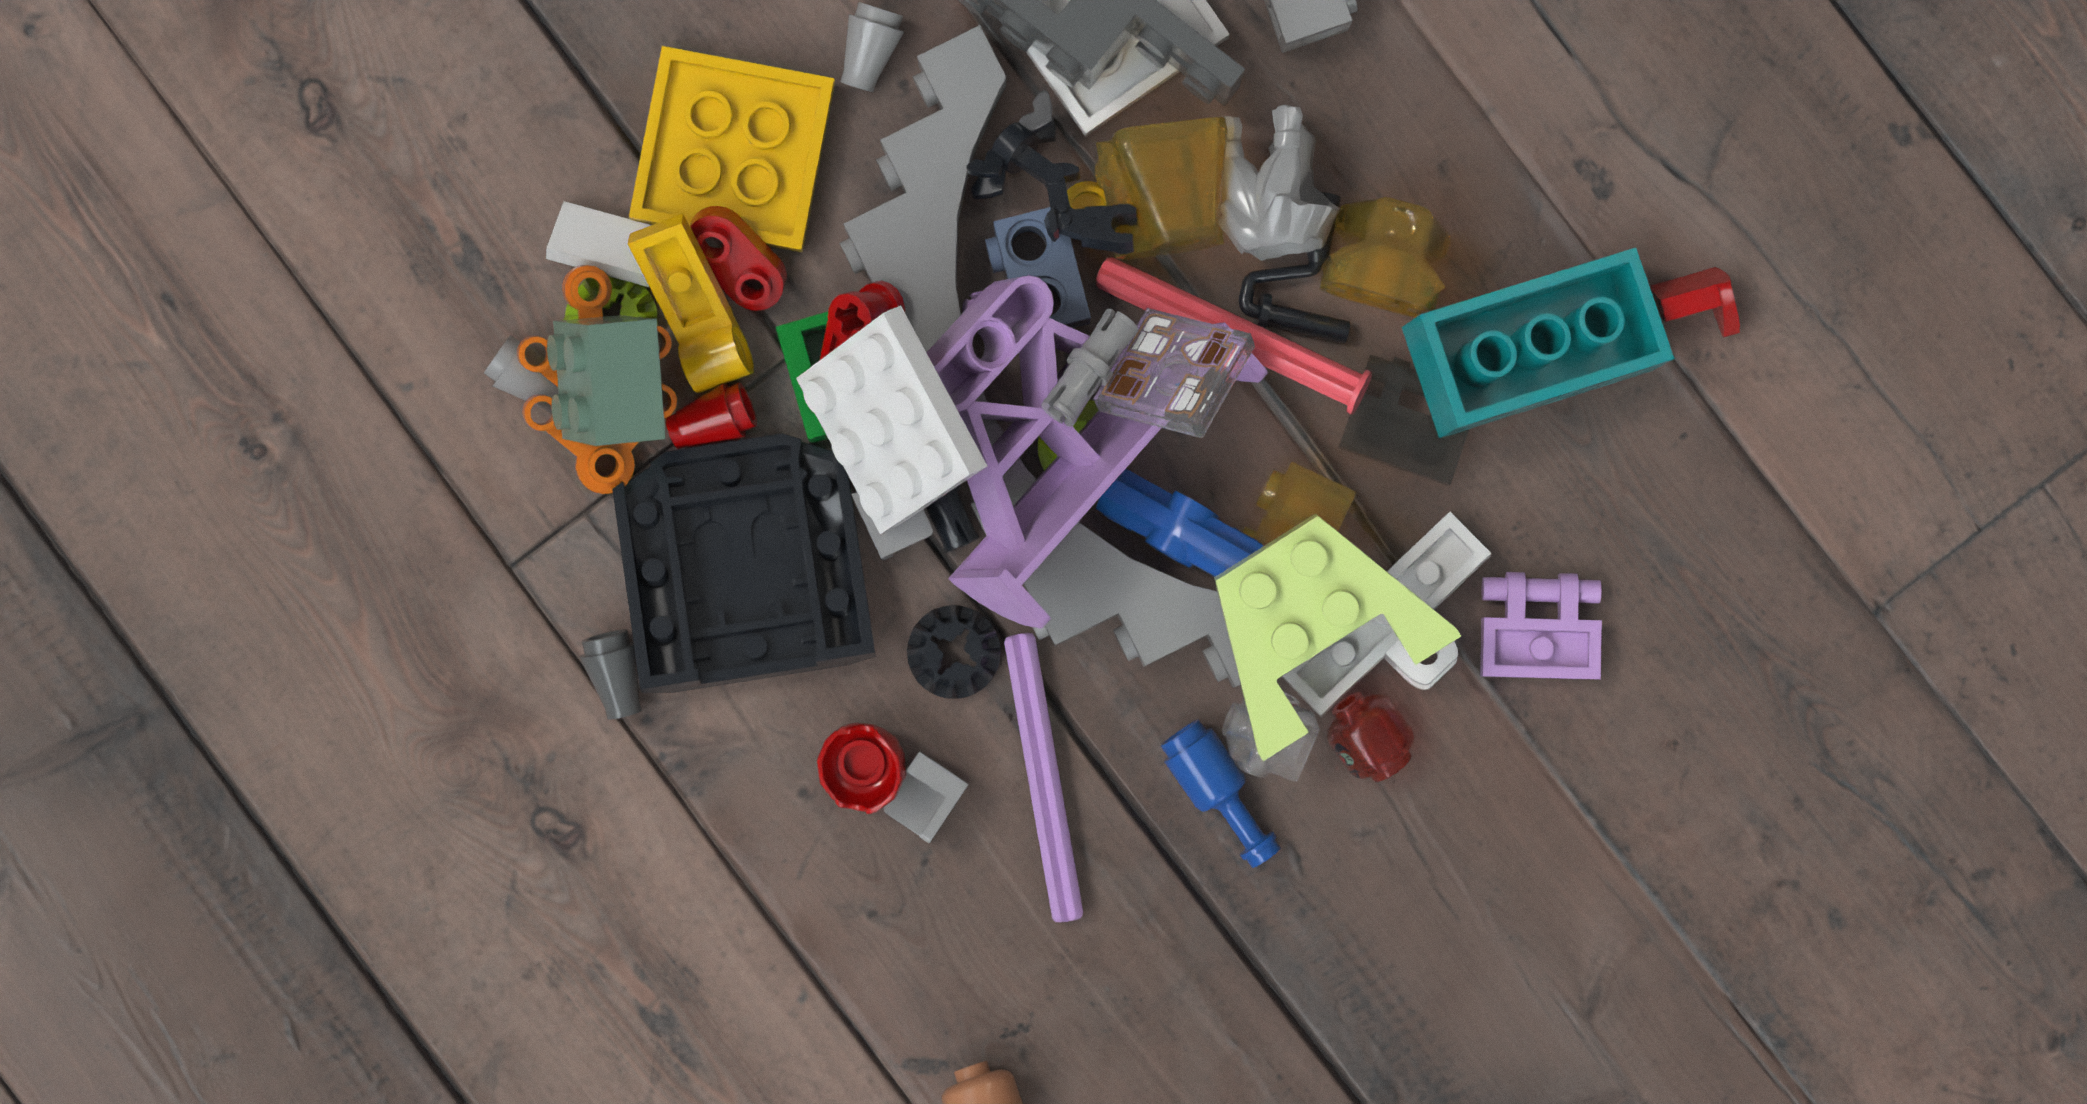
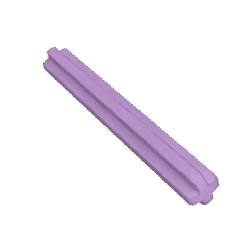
[1004,633,1083,923]

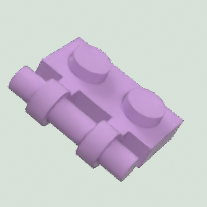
[1480,572,1602,680]

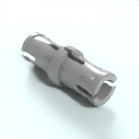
[1041,309,1138,427]

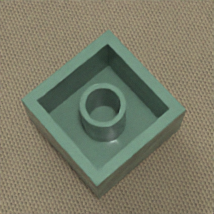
[547,315,666,446]

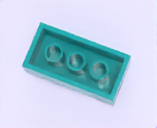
[1401,248,1675,439]

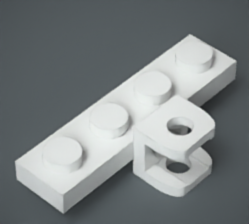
[1282,512,1491,717]

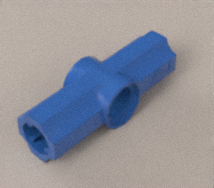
[1096,469,1264,577]

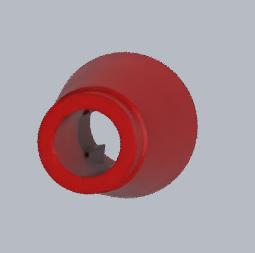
[665,383,757,450]

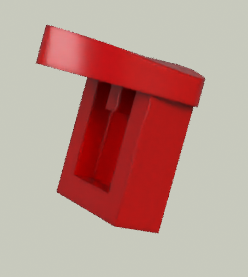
[1650,267,1740,338]

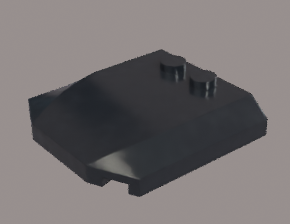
[612,433,876,693]

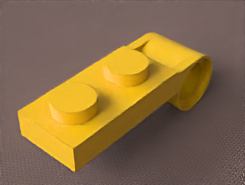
[627,213,754,393]

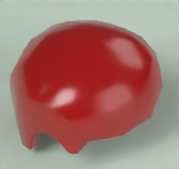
[817,722,907,814]

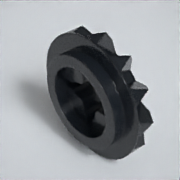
[907,605,1001,699]

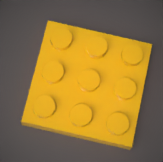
[629,46,835,253]

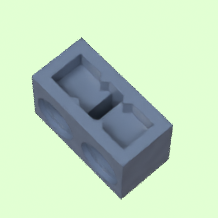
[985,207,1091,328]

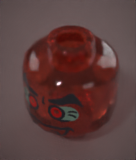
[1327,692,1414,782]

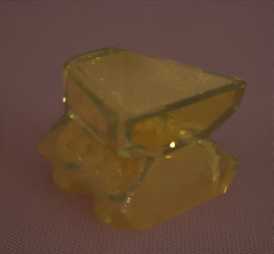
[1095,117,1228,260]
[1319,197,1450,318]

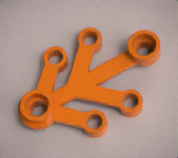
[517,265,677,494]

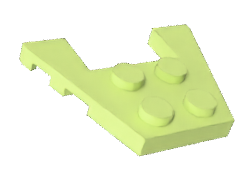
[1214,513,1461,761]

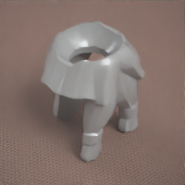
[1212,104,1340,261]

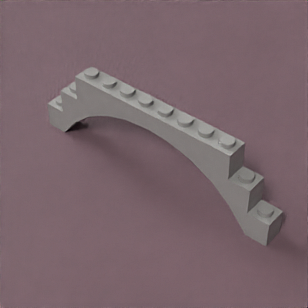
[839,25,1241,688]

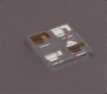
[1093,308,1255,438]

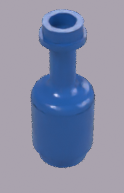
[1160,719,1281,868]

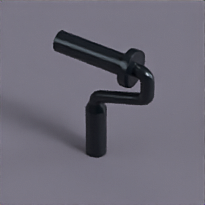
[1239,192,1350,344]

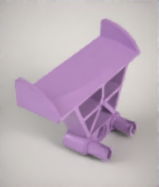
[926,275,1268,628]

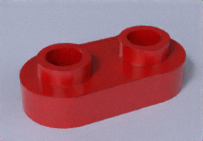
[689,206,787,311]

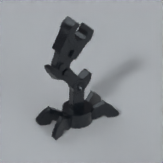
[966,90,1138,254]

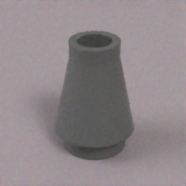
[580,629,642,720]

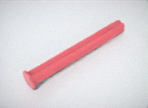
[1096,257,1372,415]

